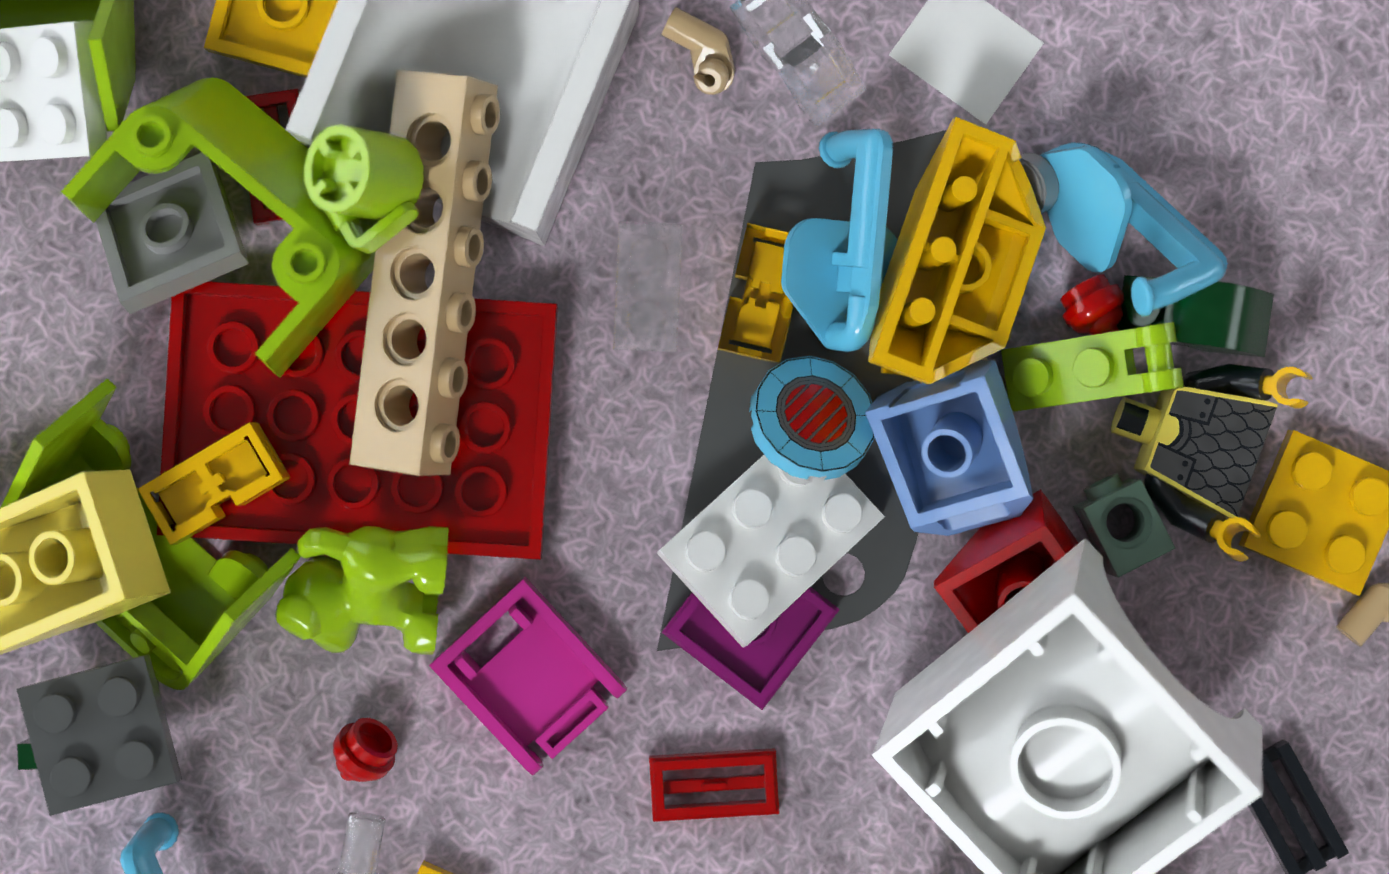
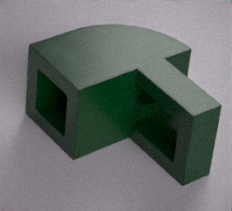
[1117,275,1274,357]

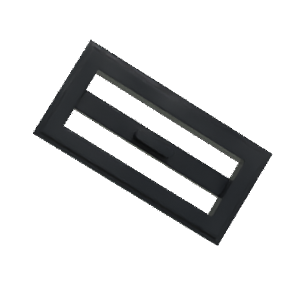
[1248,740,1349,874]

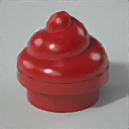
[1060,274,1124,335]
[333,718,398,782]

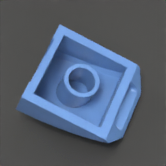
[865,360,1033,536]

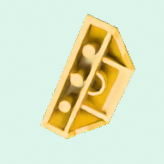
[868,117,1046,385]

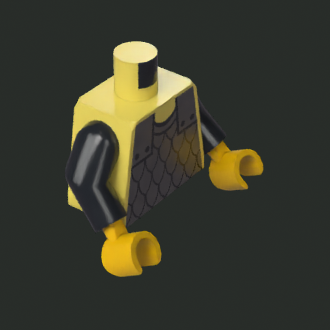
[1111,364,1313,562]

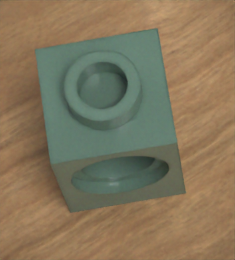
[1073,473,1176,578]

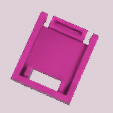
[429,576,627,775]

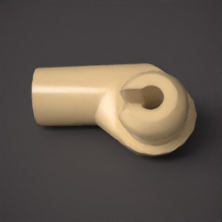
[662,7,735,95]
[1336,583,1389,647]

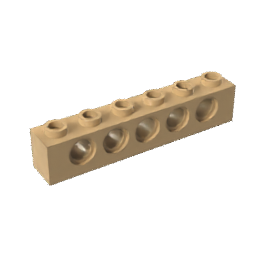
[350,70,500,476]

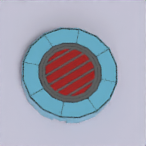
[749,356,875,480]

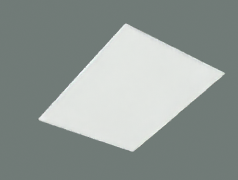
[889,0,1044,124]

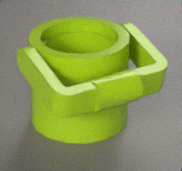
[304,124,424,254]

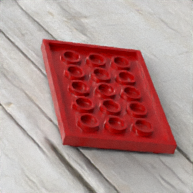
[156,282,558,560]

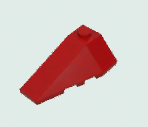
[934,489,1079,633]

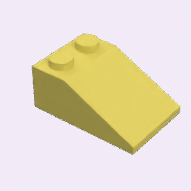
[0,469,171,655]

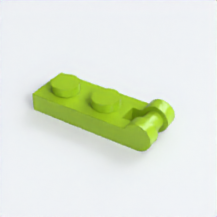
[1001,322,1184,412]

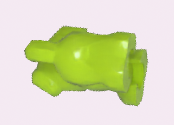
[275,526,448,655]

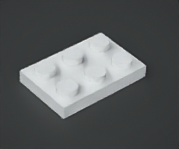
[0,21,107,162]
[657,455,885,648]

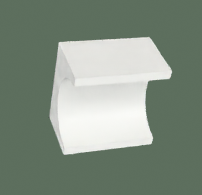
[286,0,639,246]
[872,538,1263,874]

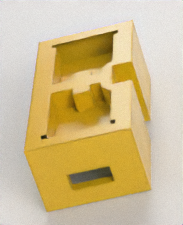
[717,223,793,364]
[137,422,291,545]

